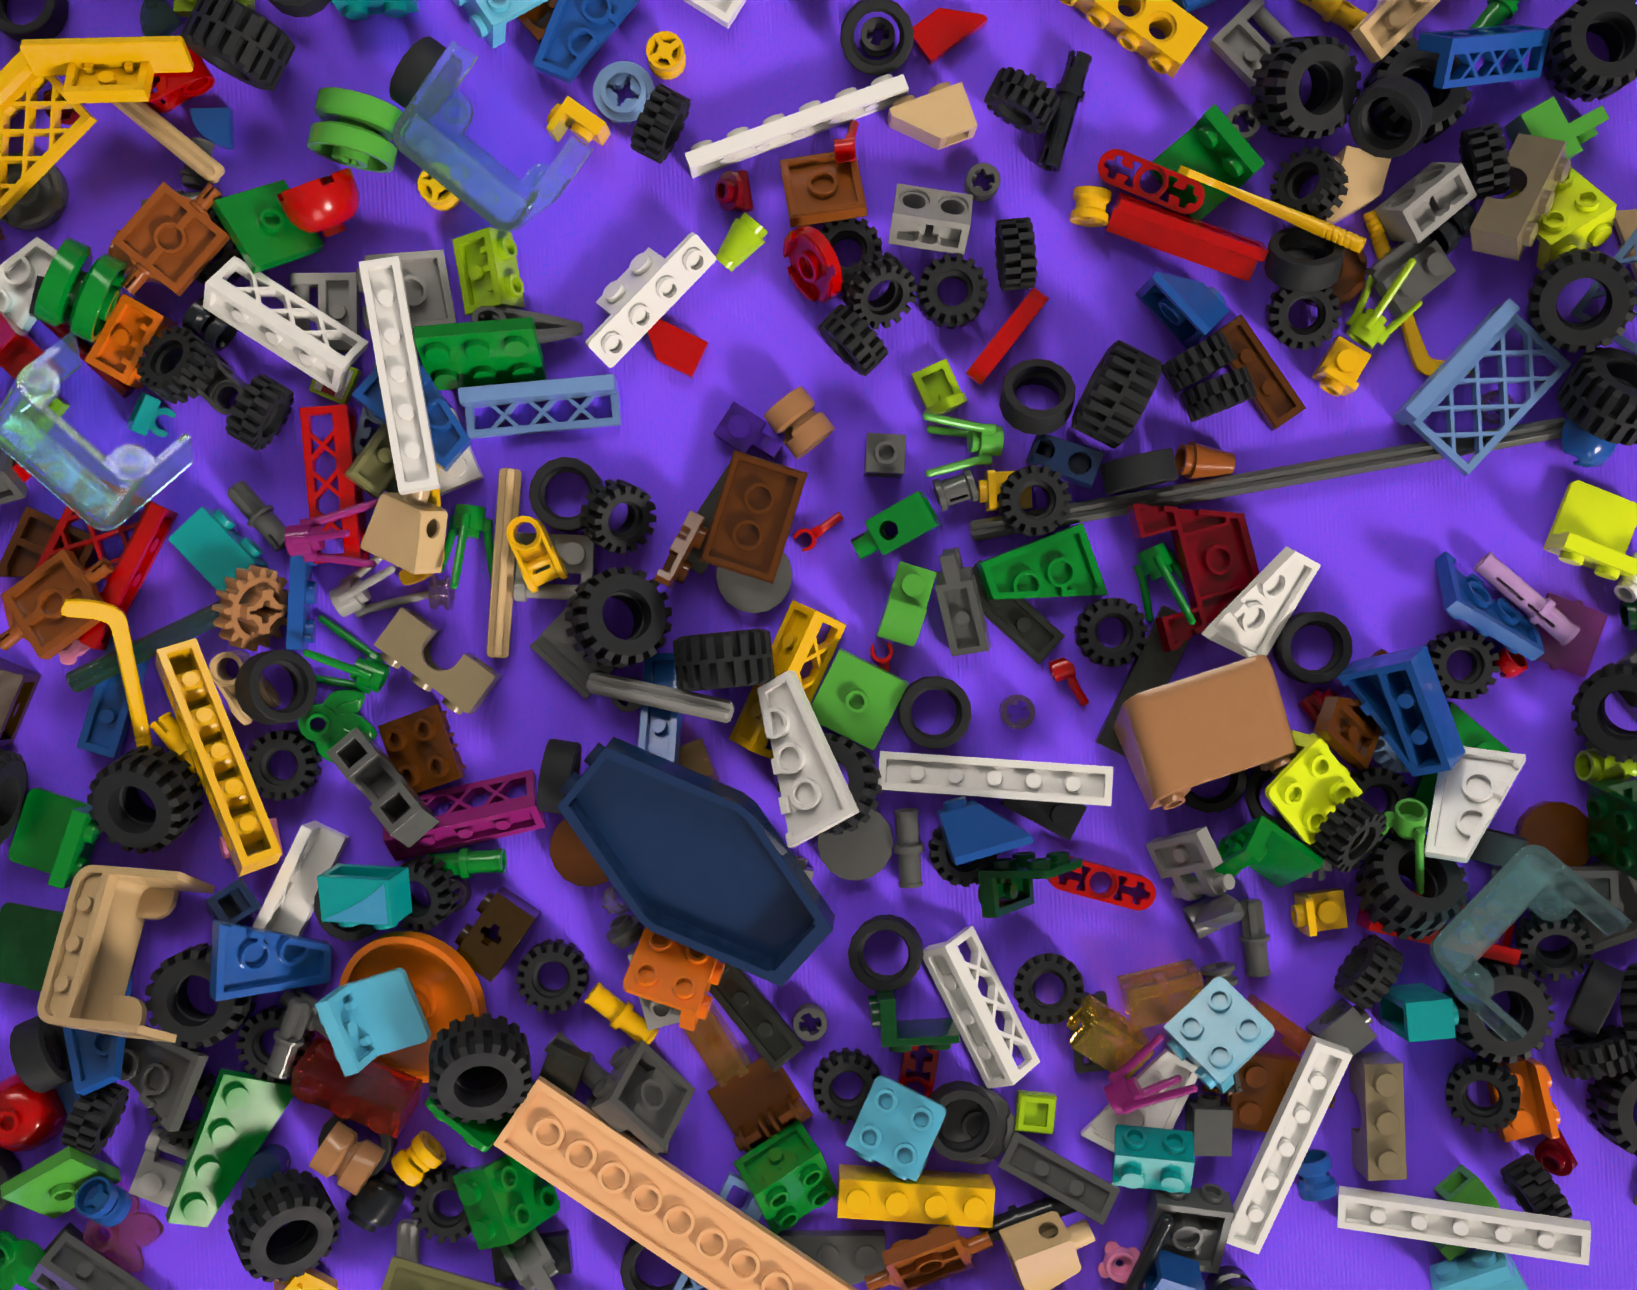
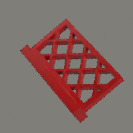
[34,470,178,651]

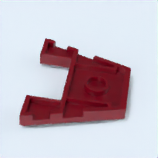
[1126,503,1259,652]

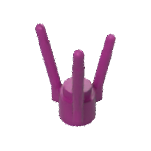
[285,499,378,568]
[1104,1034,1198,1116]

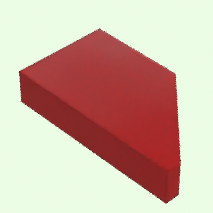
[913,8,988,65]
[647,319,709,378]

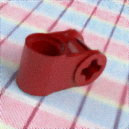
[145,45,215,113]

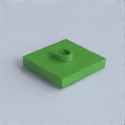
[811,648,909,751]
[0,1146,121,1219]

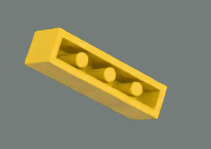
[836,1164,995,1228]

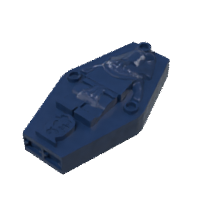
[557,737,835,987]

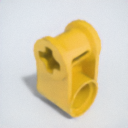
[506,516,568,593]

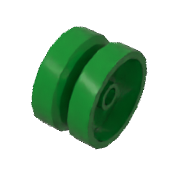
[34,238,127,343]

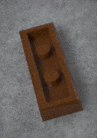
[1208,314,1306,431]

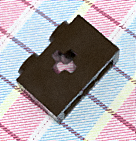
[454,886,541,983]

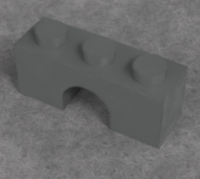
[326,727,440,848]

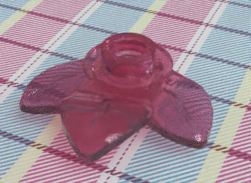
[83,1195,164,1272]

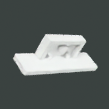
[585,232,716,368]

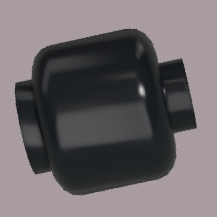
[345,1169,405,1232]

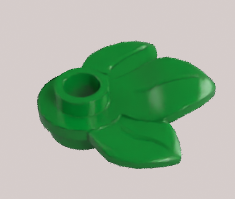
[298,689,377,763]
[0,1230,45,1290]

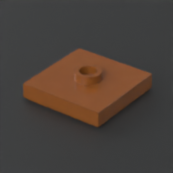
[779,152,867,227]

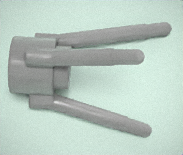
[329,556,433,618]

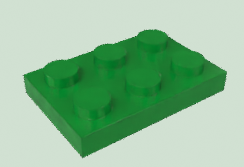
[413,317,547,390]

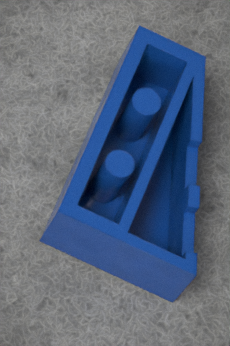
[1337,645,1465,777]

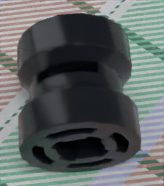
[1429,204,1477,254]
[182,297,238,352]

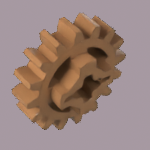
[211,565,289,651]

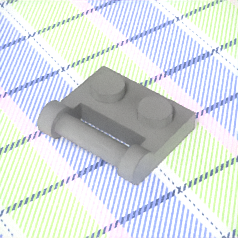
[1208,0,1293,89]
[290,272,361,353]
[513,532,596,602]
[128,1127,192,1208]

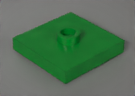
[212,179,324,274]

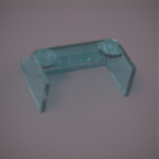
[392,40,593,231]
[0,333,193,531]
[1430,845,1632,1042]

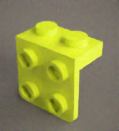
[1504,166,1617,271]
[1543,480,1637,580]
[1265,730,1363,844]

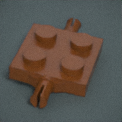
[111,181,231,297]
[0,548,115,660]
[1202,1051,1335,1132]
[864,1225,994,1290]

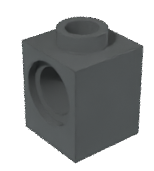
[863,433,906,478]
[1306,999,1377,1057]
[1185,1094,1233,1157]

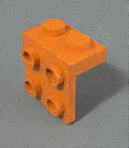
[623,927,725,1032]

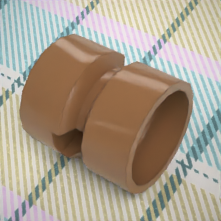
[763,386,835,460]
[309,1121,386,1196]

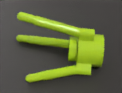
[1346,258,1423,349]

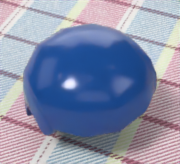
[1562,417,1617,467]

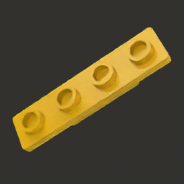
[20,36,194,104]

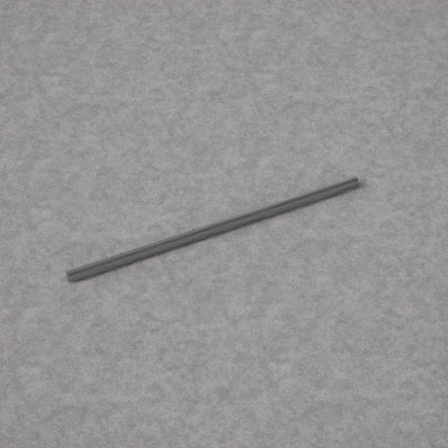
[969,417,1566,541]

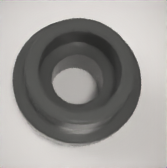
[606,914,644,949]

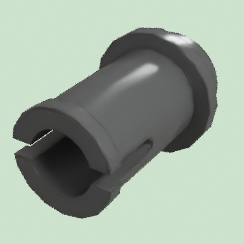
[178,137,215,191]

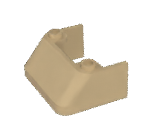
[37,865,215,1043]

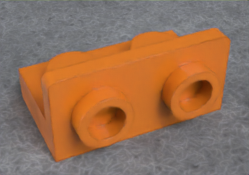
[84,293,178,390]
[1486,1056,1561,1143]

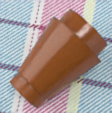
[1175,441,1236,479]

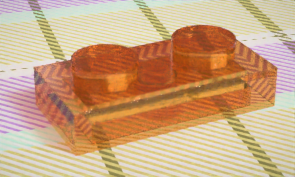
[1246,993,1312,1055]

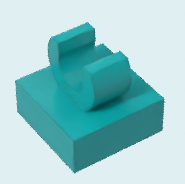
[126,391,176,437]

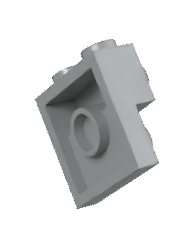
[356,249,456,333]

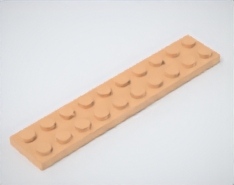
[493,1075,858,1290]

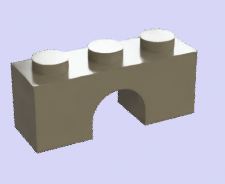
[1470,133,1571,261]
[373,607,502,715]
[1349,1051,1407,1181]

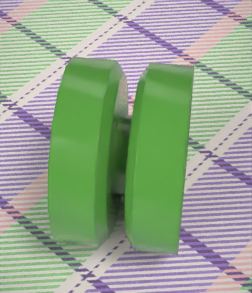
[307,87,405,173]

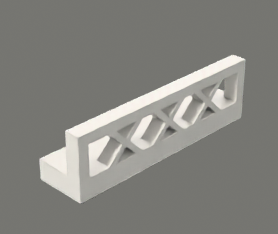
[203,256,368,393]
[252,820,349,936]
[923,926,1040,1089]

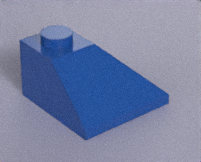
[1135,272,1229,349]
[936,796,1034,865]

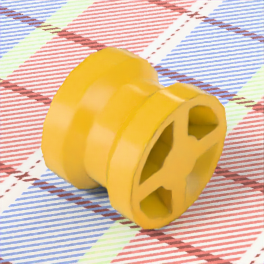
[646,31,686,80]
[417,165,462,211]
[1069,186,1112,227]

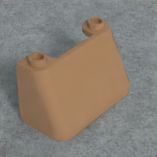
[1113,655,1298,810]

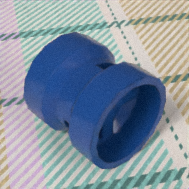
[1297,1149,1338,1202]
[74,1176,132,1227]

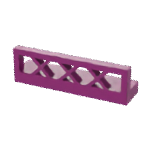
[383,769,546,861]

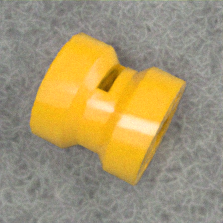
[391,1131,447,1187]

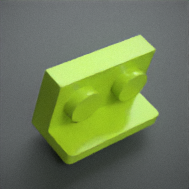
[452,227,525,316]

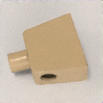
[360,490,448,574]
[999,1211,1095,1290]

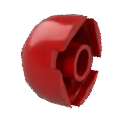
[276,167,360,238]
[0,1073,67,1152]

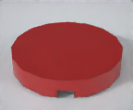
[783,225,843,303]

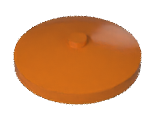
[339,931,487,1083]

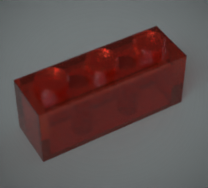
[290,1036,423,1139]

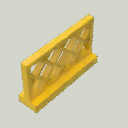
[0,50,98,219]

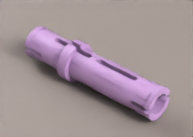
[1473,552,1581,646]

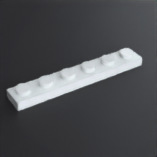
[685,74,909,179]
[359,256,441,495]
[878,751,1113,806]
[1226,1035,1353,1255]
[1337,1186,1591,1266]

